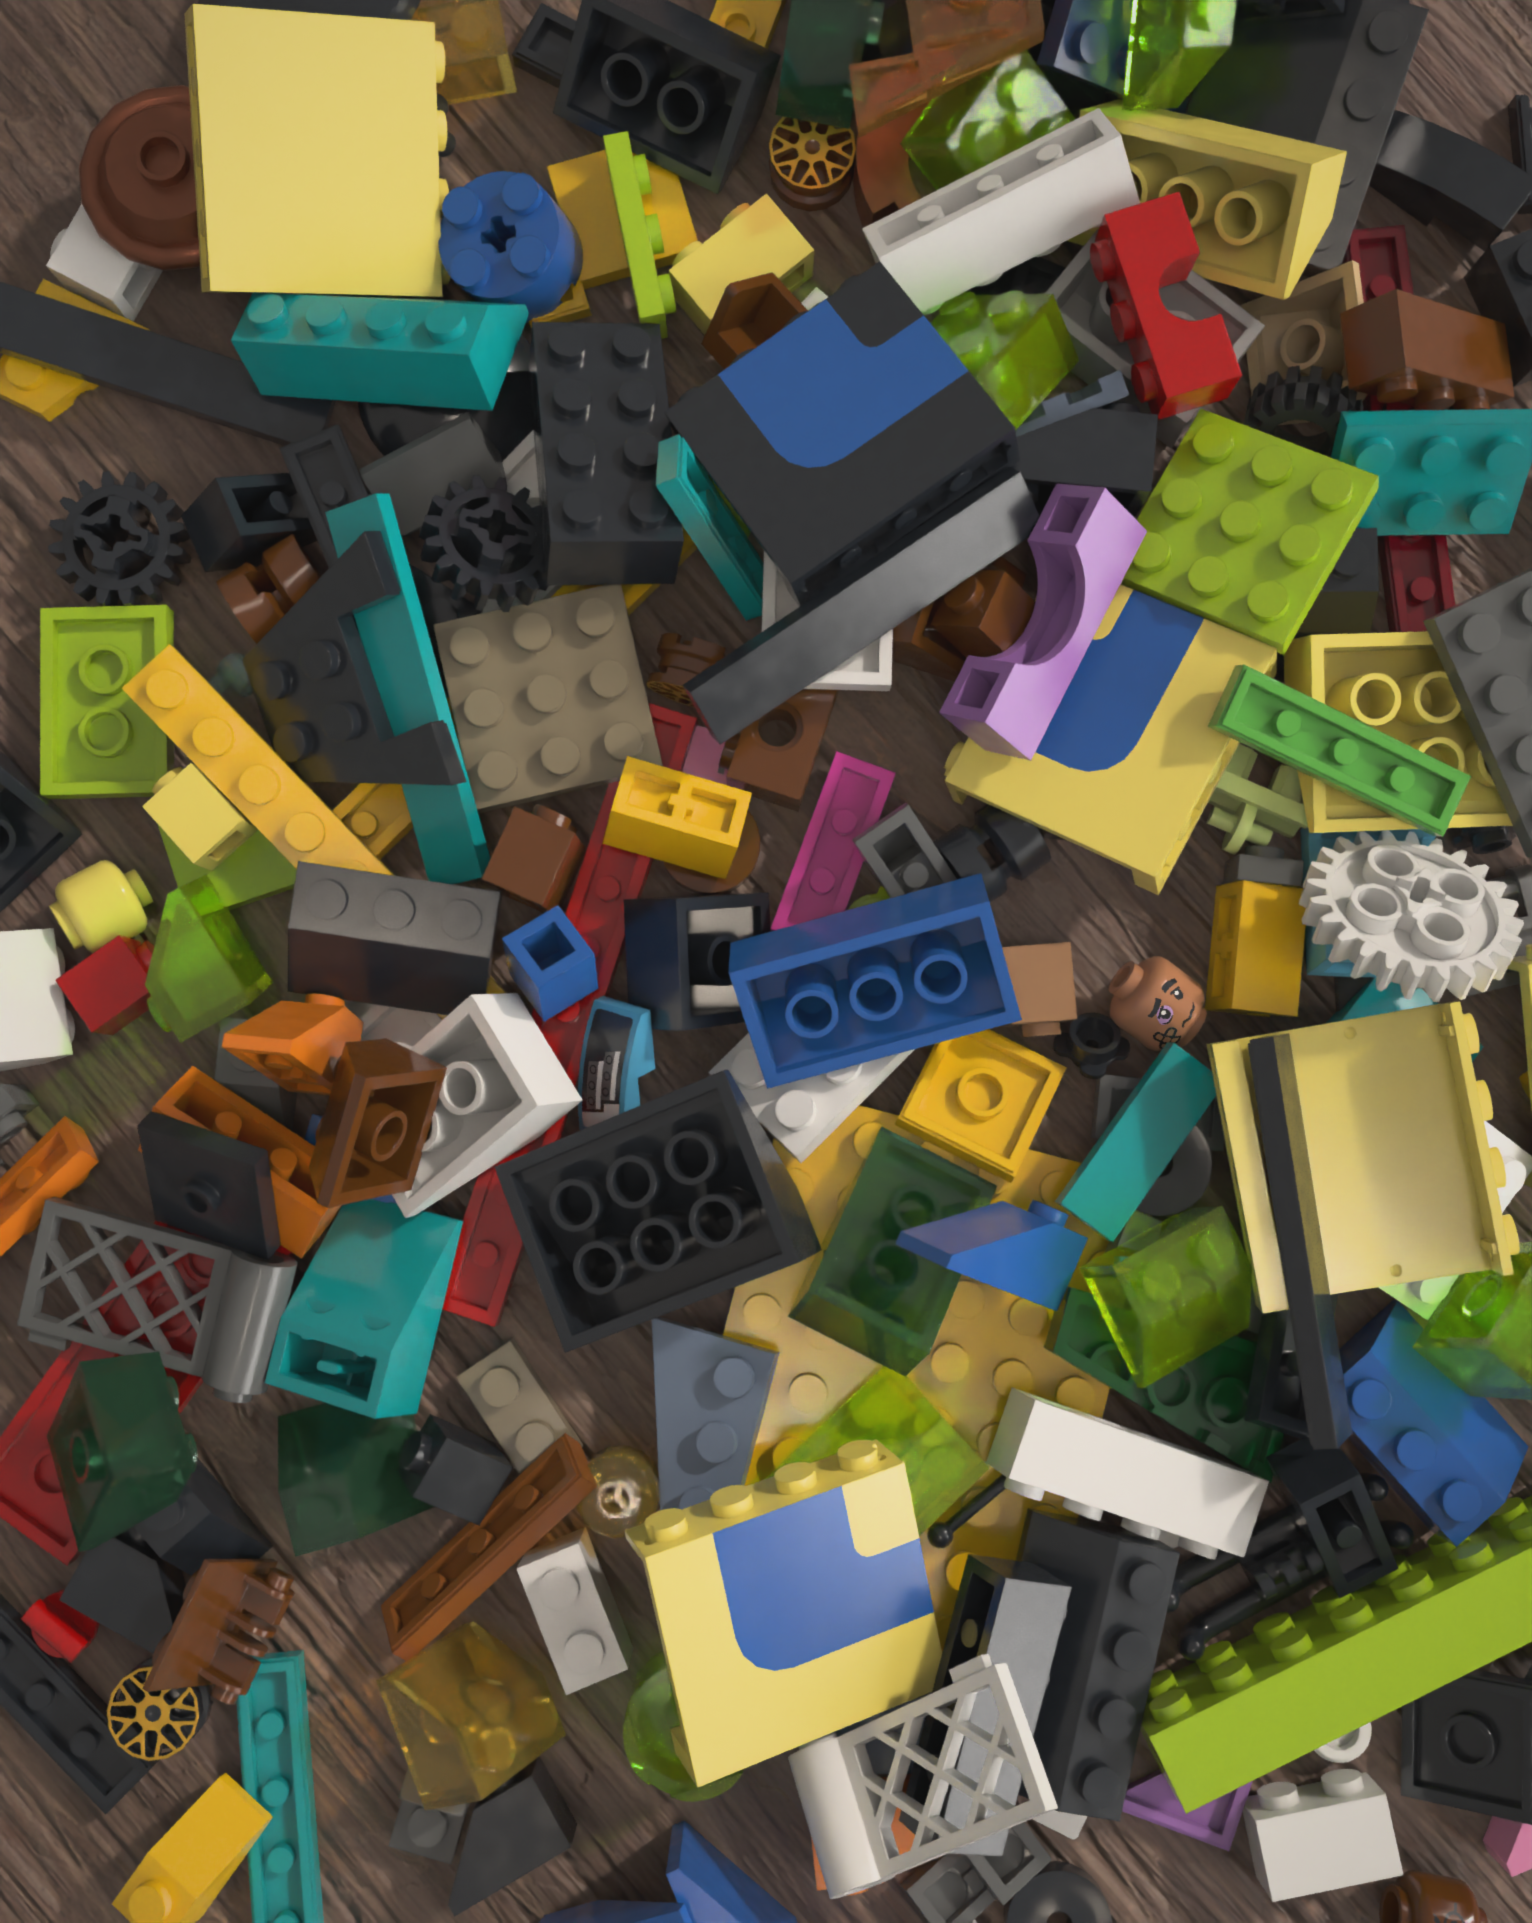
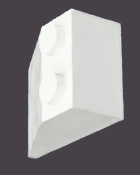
[392,993,582,1218]

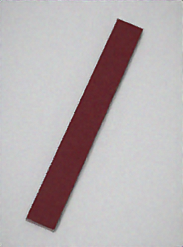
[1341,225,1455,633]

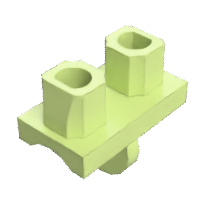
[1207,744,1308,855]

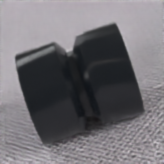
[933,804,1052,903]

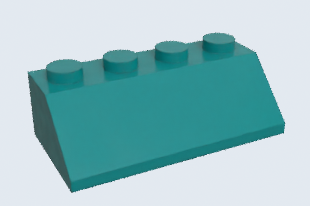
[231,293,529,411]

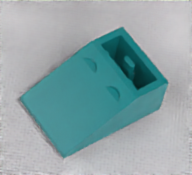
[265,1199,463,1419]

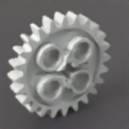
[1299,830,1524,1002]

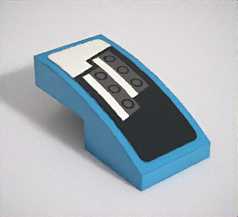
[578,996,655,1130]

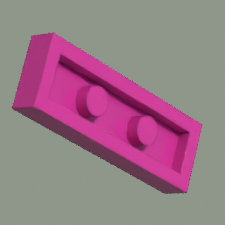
[770,751,896,931]

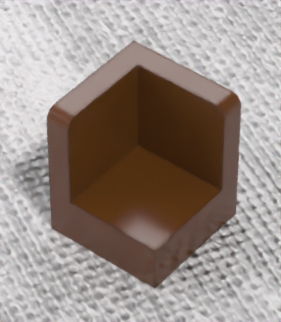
[701,272,808,370]

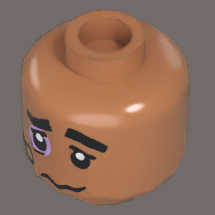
[1109,956,1207,1051]

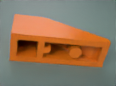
[222,994,364,1095]

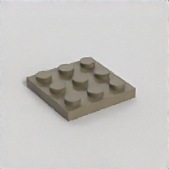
[433,584,663,814]

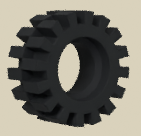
[1243,365,1363,458]

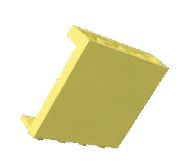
[184,4,450,298]

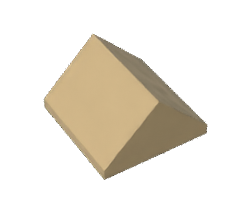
[1241,260,1368,425]

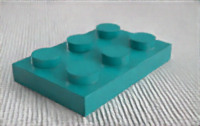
[1331,409,1532,536]

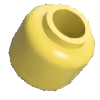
[49,860,153,953]

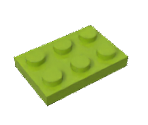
[40,605,174,799]

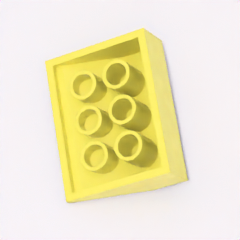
[1284,631,1513,833]

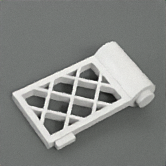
[788,1654,1058,1899]

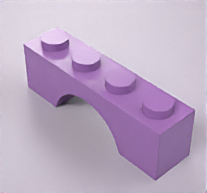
[939,484,1147,761]

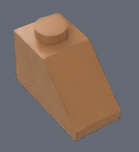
[1002,942,1077,1038]

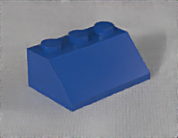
[1339,1299,1529,1547]

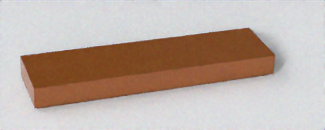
[381,1433,597,1662]

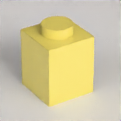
[142,763,258,871]

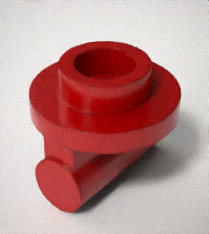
[21,1589,99,1663]

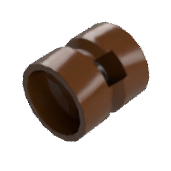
[216,534,322,644]

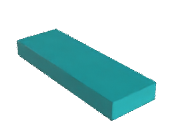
[656,434,764,621]
[1055,1042,1216,1242]

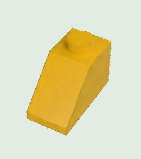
[112,1773,273,1923]

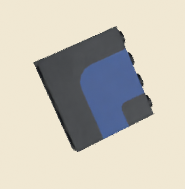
[664,261,1020,607]

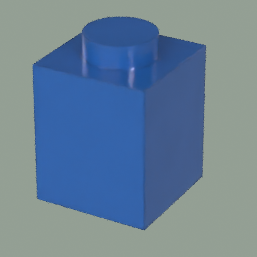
[502,905,598,1022]

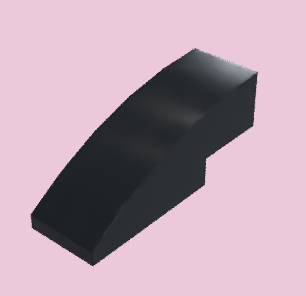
[1369,110,1532,252]

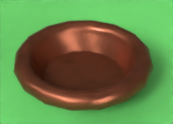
[79,85,200,271]

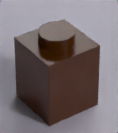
[931,570,1035,658]

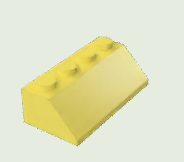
[1067,99,1347,300]

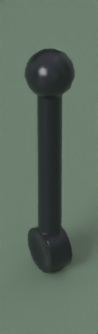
[927,1474,1006,1548]

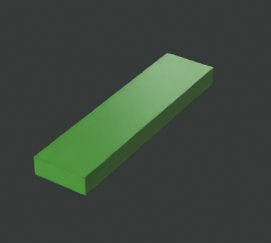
[1208,664,1471,837]

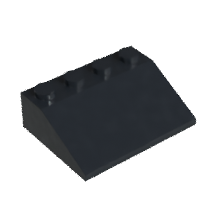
[1186,0,1429,277]
[494,1069,822,1353]

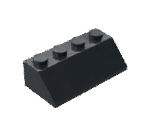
[1016,1508,1180,1822]

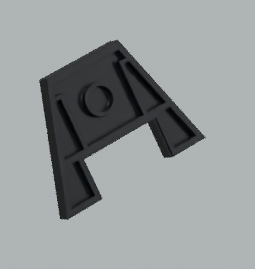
[242,531,467,785]

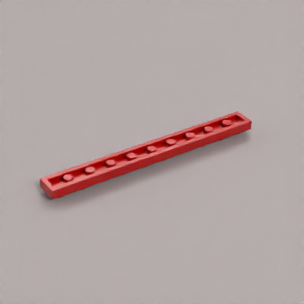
[442,703,699,1327]

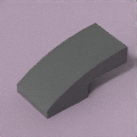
[900,1822,1052,1923]

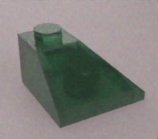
[278,1402,435,1557]

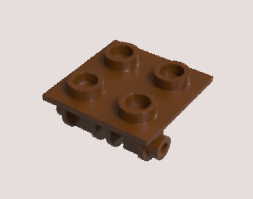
[142,1559,295,1705]

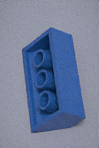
[729,873,1022,1089]

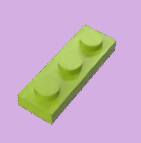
[603,131,676,339]

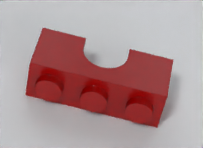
[1090,192,1242,420]

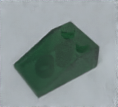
[788,1127,997,1377]

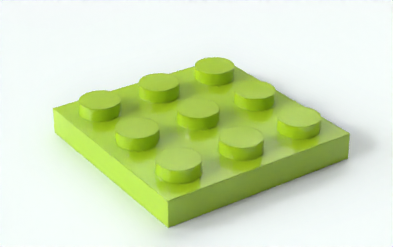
[1121,408,1379,655]

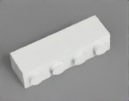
[862,108,1140,315]
[986,1387,1269,1560]

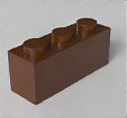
[1340,289,1514,410]

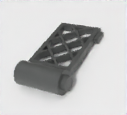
[17,1197,298,1403]

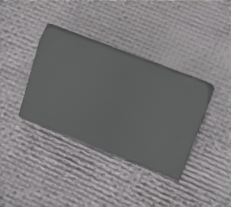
[359,412,506,537]

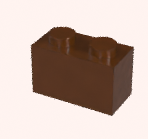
[482,804,586,913]

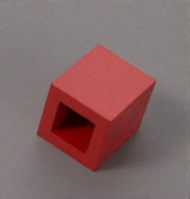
[55,935,175,1035]

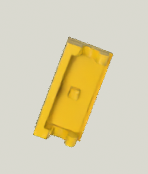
[602,756,752,879]
[1205,880,1306,1017]

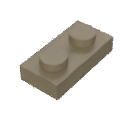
[456,1338,583,1474]

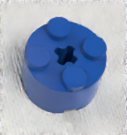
[438,171,583,323]

